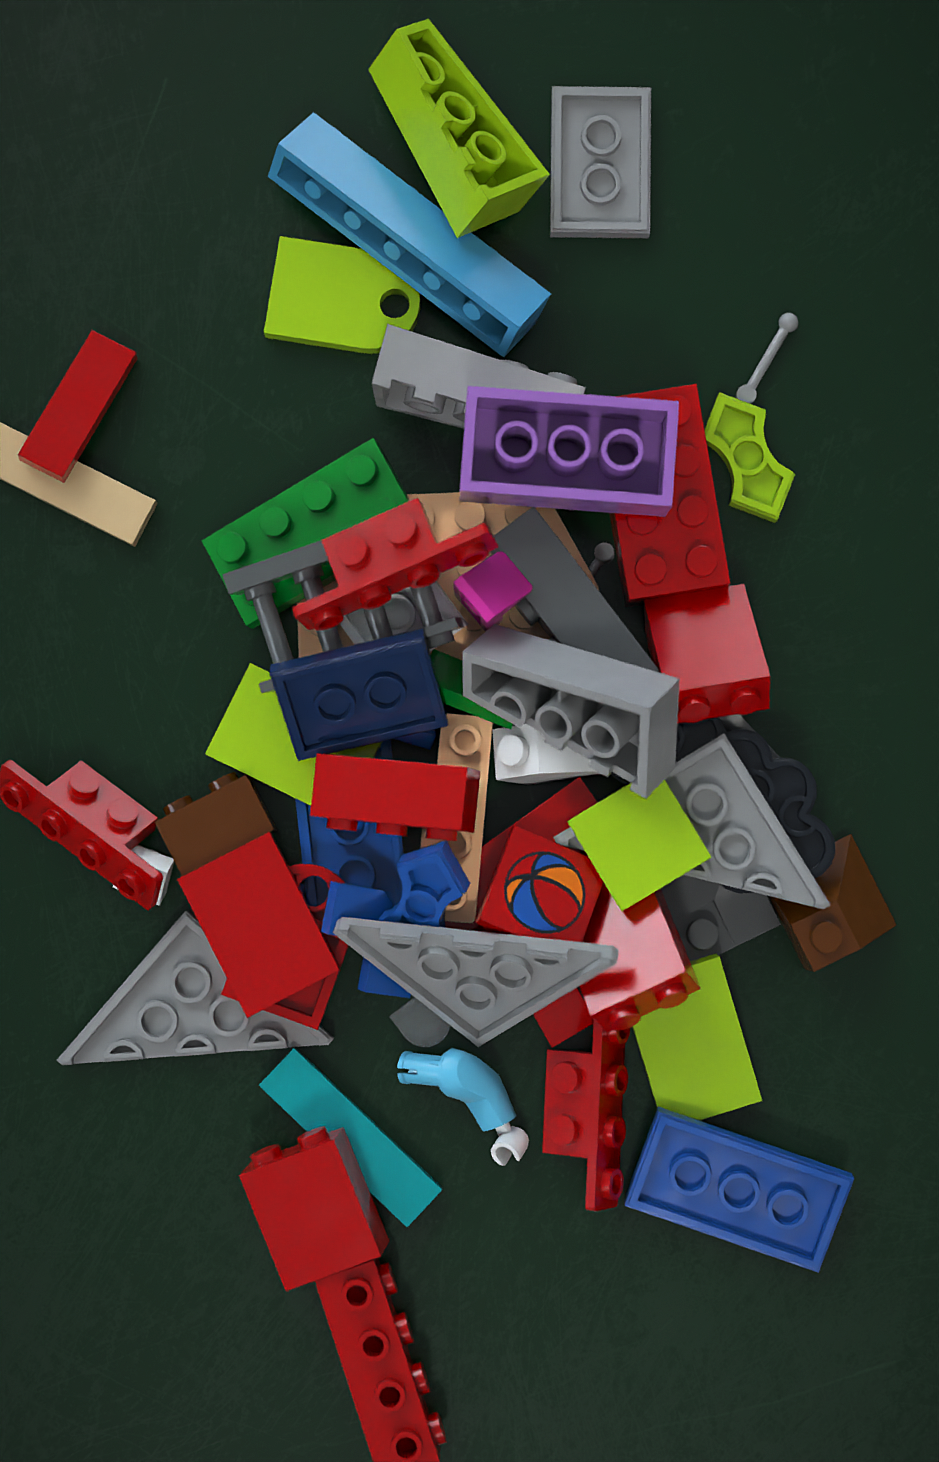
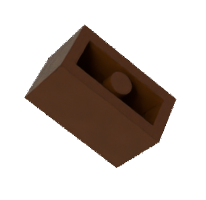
[155,772,279,876]

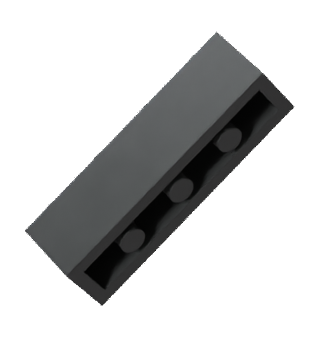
[482,507,659,672]

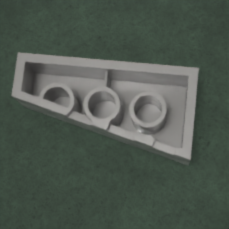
[372,324,586,429]
[462,624,680,799]

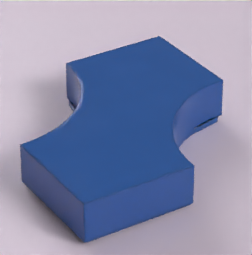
[378,840,471,928]

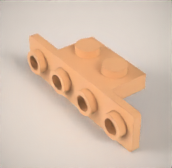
[420,713,493,923]

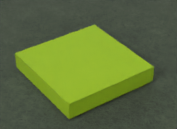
[567,779,712,912]

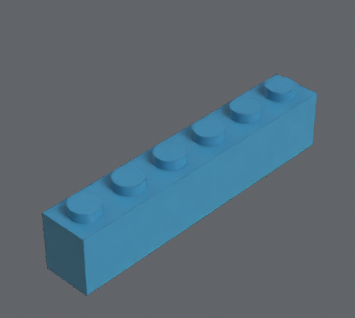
[268,112,551,357]

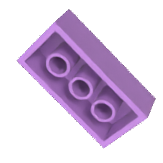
[459,386,679,517]

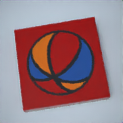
[475,825,603,942]

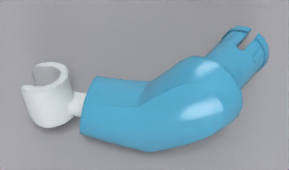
[397,1048,529,1166]

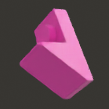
[453,551,533,632]

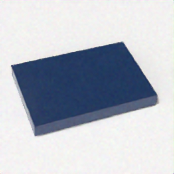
[269,629,448,761]

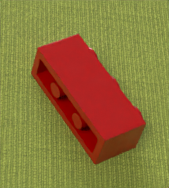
[310,753,481,842]

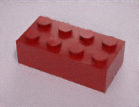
[609,384,731,607]

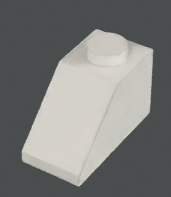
[492,724,601,785]

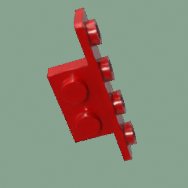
[292,497,499,631]
[0,760,163,910]
[542,1020,630,1211]

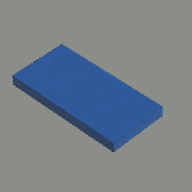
[295,740,404,906]
[624,1106,854,1273]

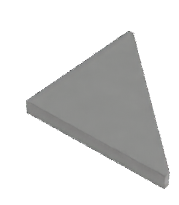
[553,734,830,909]
[57,911,334,1065]
[333,917,619,1047]

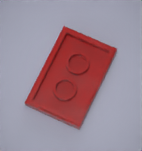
[177,832,341,1018]

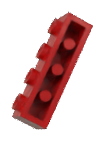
[315,1258,447,1462]

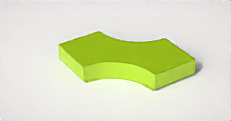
[705,392,795,523]

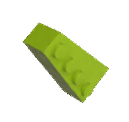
[368,19,550,238]

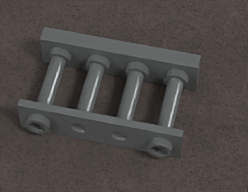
[222,510,464,693]

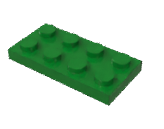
[202,438,410,629]

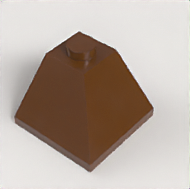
[768,834,896,972]

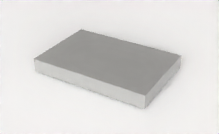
[550,86,651,238]

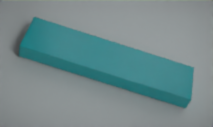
[259,1047,443,1227]

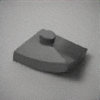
[661,875,781,961]

